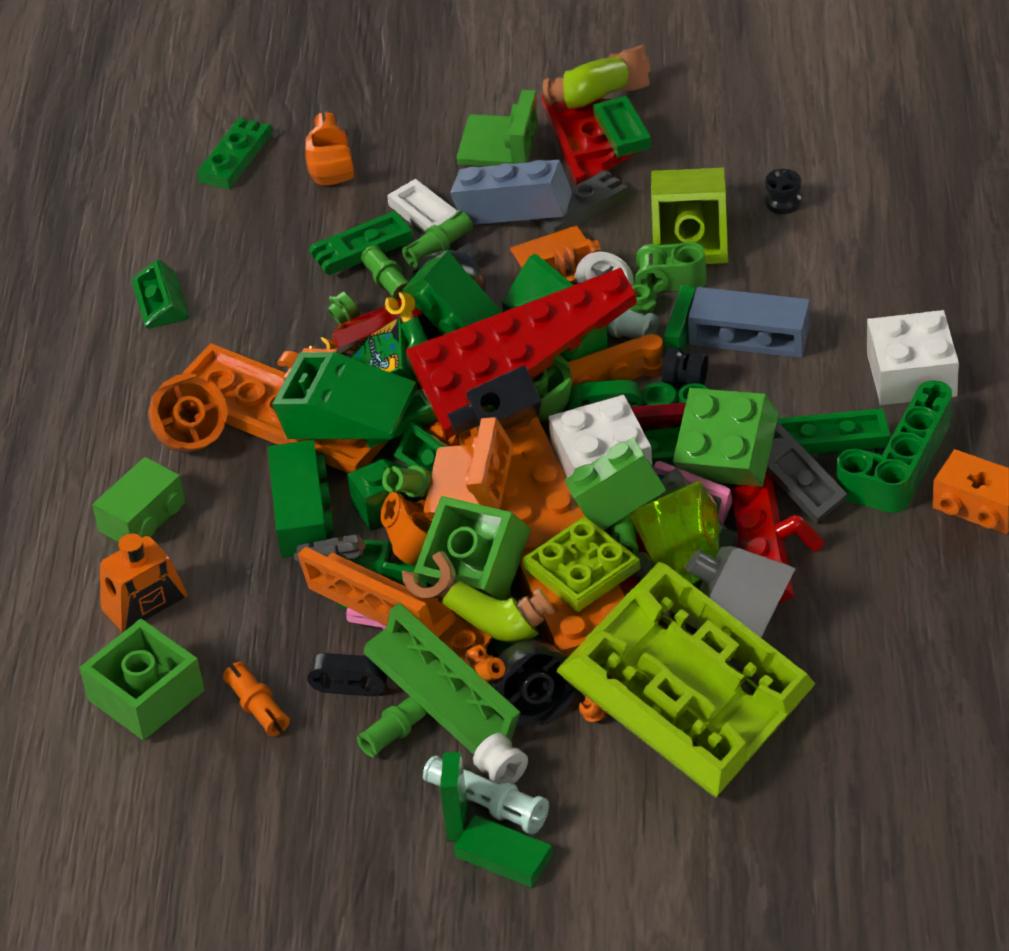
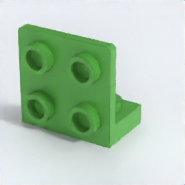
[457,90,538,166]

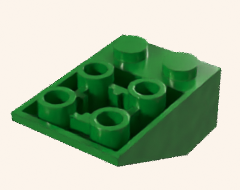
[272,352,418,440]

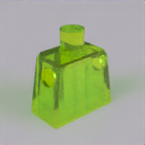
[630,481,720,583]

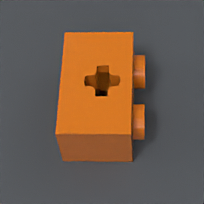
[933,449,1009,534]

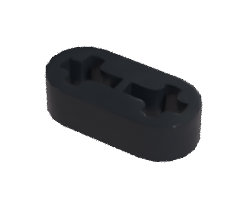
[307,653,388,696]

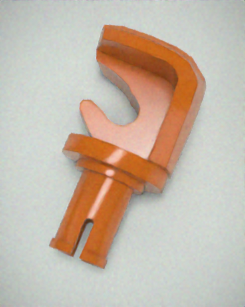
[305,112,354,185]

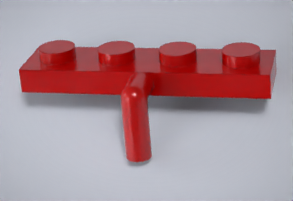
[730,472,824,605]

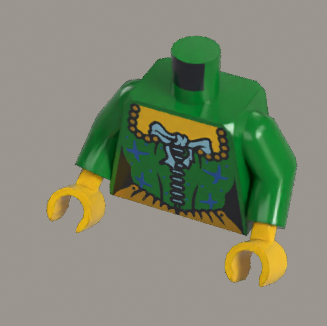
[309,292,428,390]

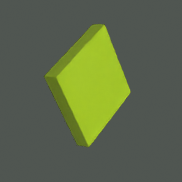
[522,516,640,612]

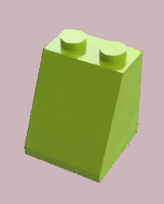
[651,168,728,264]

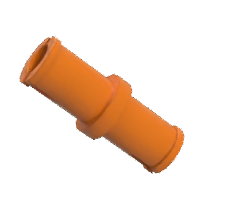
[223,661,290,736]

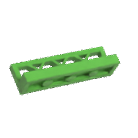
[363,602,520,755]

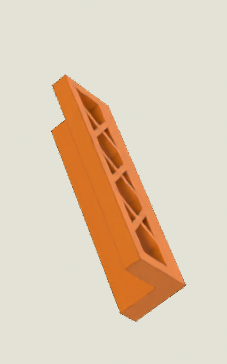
[297,547,456,637]

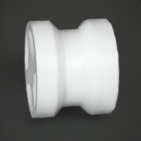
[473,733,528,785]

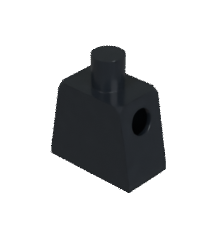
[447,365,541,436]

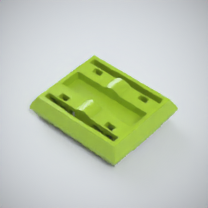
[557,562,816,798]

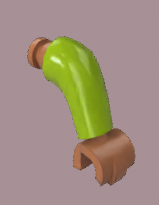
[543,44,651,109]
[402,551,556,644]

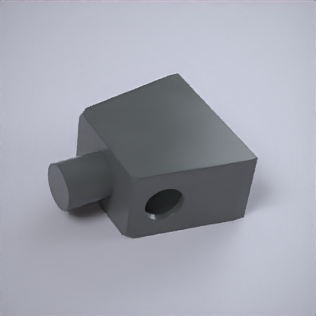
[686,546,795,638]

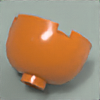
[148,373,228,453]

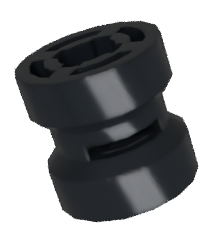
[662,347,709,386]

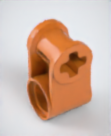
[381,493,433,566]

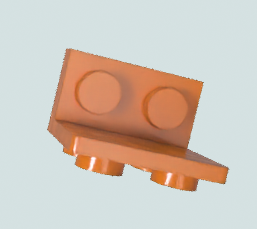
[423,417,513,517]

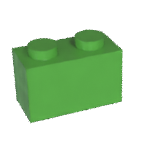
[564,437,667,530]
[92,457,186,542]

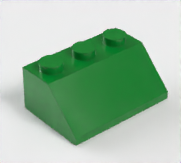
[502,253,608,362]

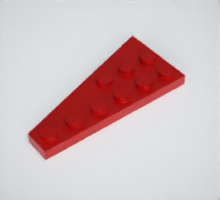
[406,268,637,440]

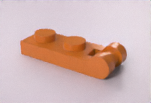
[568,334,663,387]

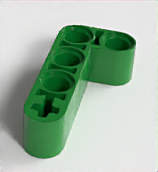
[837,380,952,513]

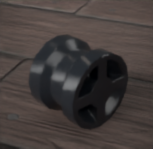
[765,169,801,214]

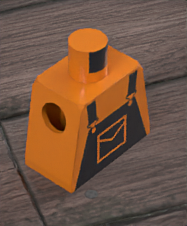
[100,533,188,633]

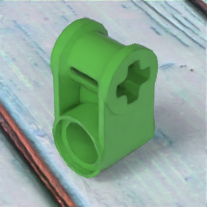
[635,242,707,293]

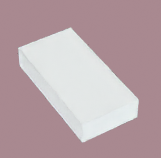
[387,179,457,234]

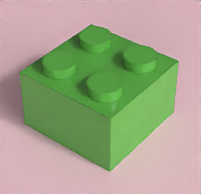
[673,388,779,487]
[414,496,531,600]
[79,619,205,741]

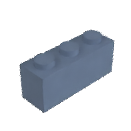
[450,159,573,225]
[688,287,810,358]

